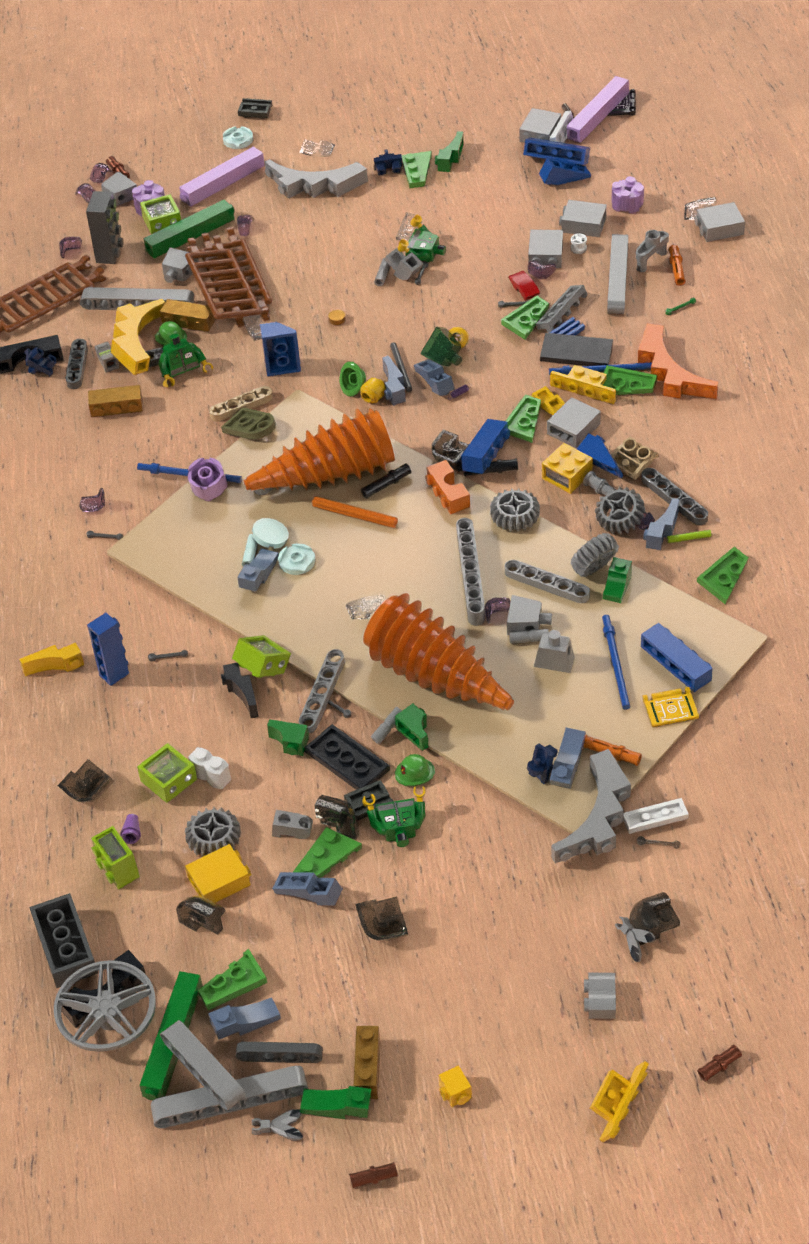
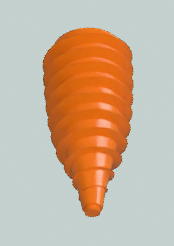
[243,408,395,491]
[363,593,514,711]

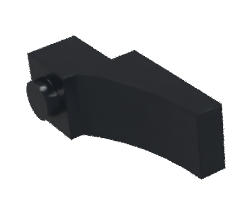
[221,663,258,718]

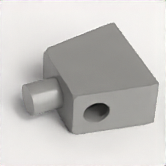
[101,171,137,206]
[162,248,199,283]
[507,595,552,635]
[534,630,575,673]

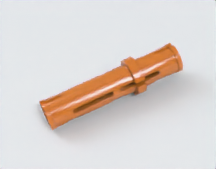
[668,245,686,286]
[583,735,642,766]

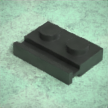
[238,98,273,118]
[344,780,393,821]

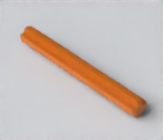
[312,496,398,528]

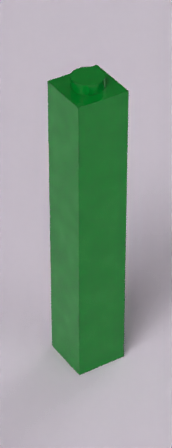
[143,200,235,259]
[139,971,203,1101]

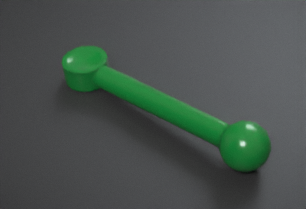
[665,297,696,315]

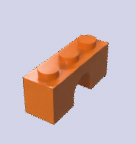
[425,460,470,514]

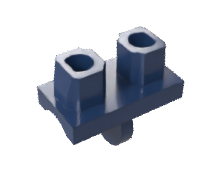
[373,149,402,175]
[25,347,56,376]
[527,743,558,784]

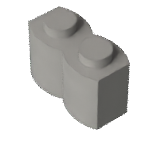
[584,972,616,1019]

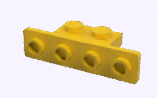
[550,365,616,404]
[590,1061,649,1142]

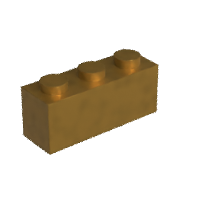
[160,299,216,332]
[88,385,143,417]
[354,1026,380,1099]

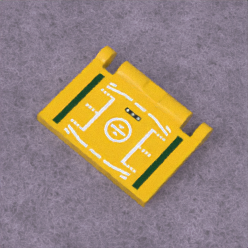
[642,687,699,727]

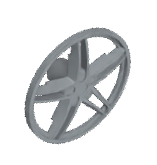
[54,960,156,1052]

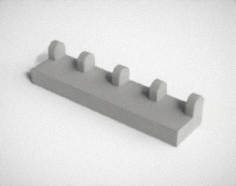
[536,285,588,333]

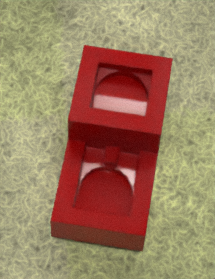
[508,271,540,301]

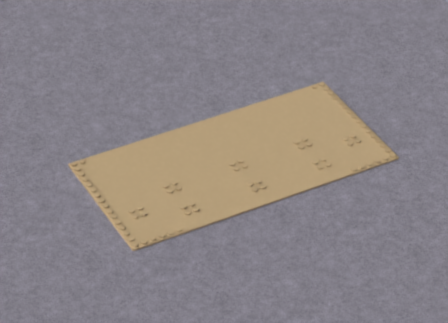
[107,390,767,834]

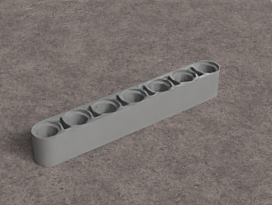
[607,234,628,314]
[80,287,195,310]
[456,518,485,626]
[150,1066,308,1128]

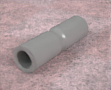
[374,258,390,286]
[509,629,549,644]
[371,707,402,745]

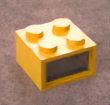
[542,443,593,494]

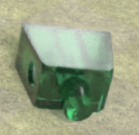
[420,326,463,366]

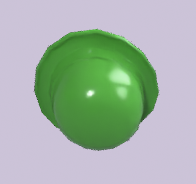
[155,321,187,346]
[339,362,366,396]
[395,754,435,786]

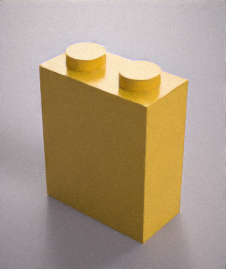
[185,844,252,907]

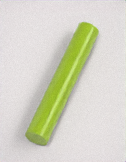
[667,530,711,543]

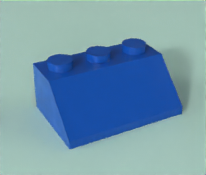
[260,322,301,377]

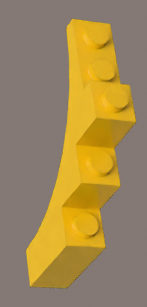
[111,299,165,375]

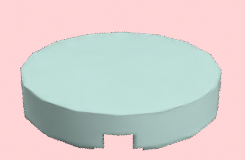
[223,126,253,149]
[252,518,289,548]
[278,543,316,575]

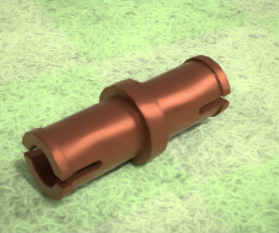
[106,156,130,178]
[697,1044,742,1082]
[349,1162,398,1189]

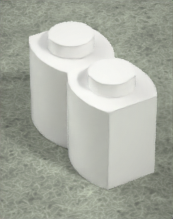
[188,747,231,789]

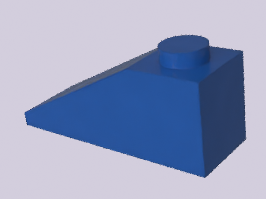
[539,158,591,185]
[577,433,624,478]

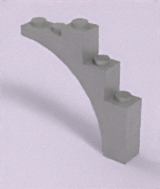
[265,159,368,198]
[551,749,631,864]

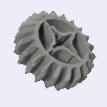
[595,486,645,535]
[490,488,540,532]
[570,533,619,577]
[185,807,241,857]

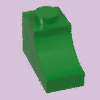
[603,557,632,603]
[395,703,428,751]
[267,719,309,756]

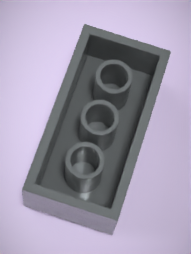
[86,191,124,264]
[29,893,98,988]

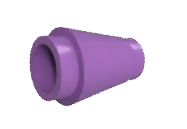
[120,814,141,844]

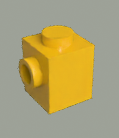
[439,1065,472,1107]

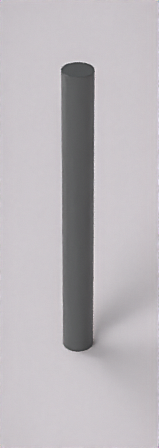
[390,342,412,392]

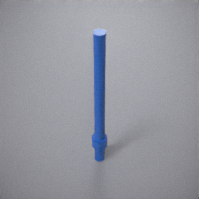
[549,362,652,375]
[137,463,242,483]
[602,615,630,710]

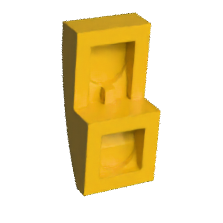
[532,386,565,415]

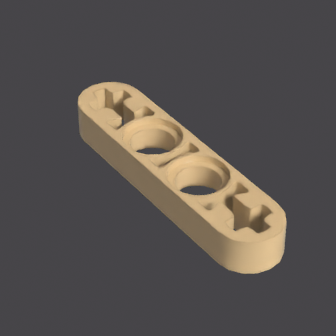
[209,386,273,422]

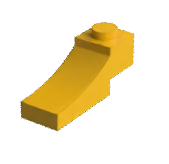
[19,643,84,677]

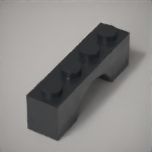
[0,335,64,374]
[61,950,146,1028]

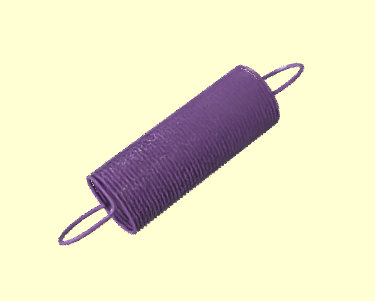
[448,384,471,399]

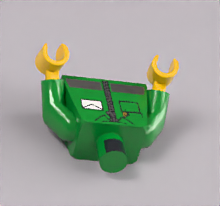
[398,214,446,262]
[158,334,213,388]
[362,786,426,847]

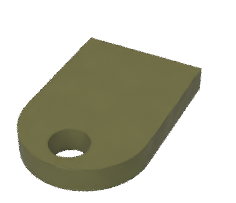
[221,407,276,439]

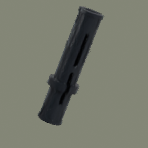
[464,458,518,476]
[361,463,412,499]

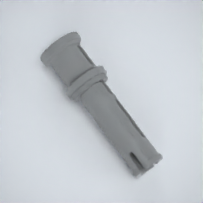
[583,471,633,509]

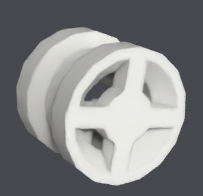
[571,233,587,254]

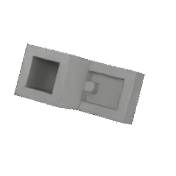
[384,248,423,280]

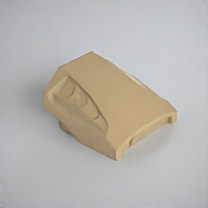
[611,437,659,480]

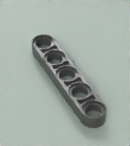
[641,468,708,525]

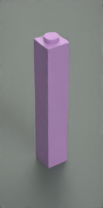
[567,76,629,143]
[179,146,265,207]

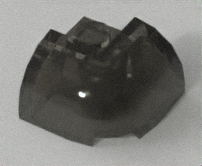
[432,430,469,472]
[57,759,114,803]
[314,795,359,840]
[629,892,680,945]
[176,896,226,935]
[355,896,408,941]

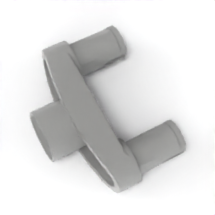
[636,230,669,272]

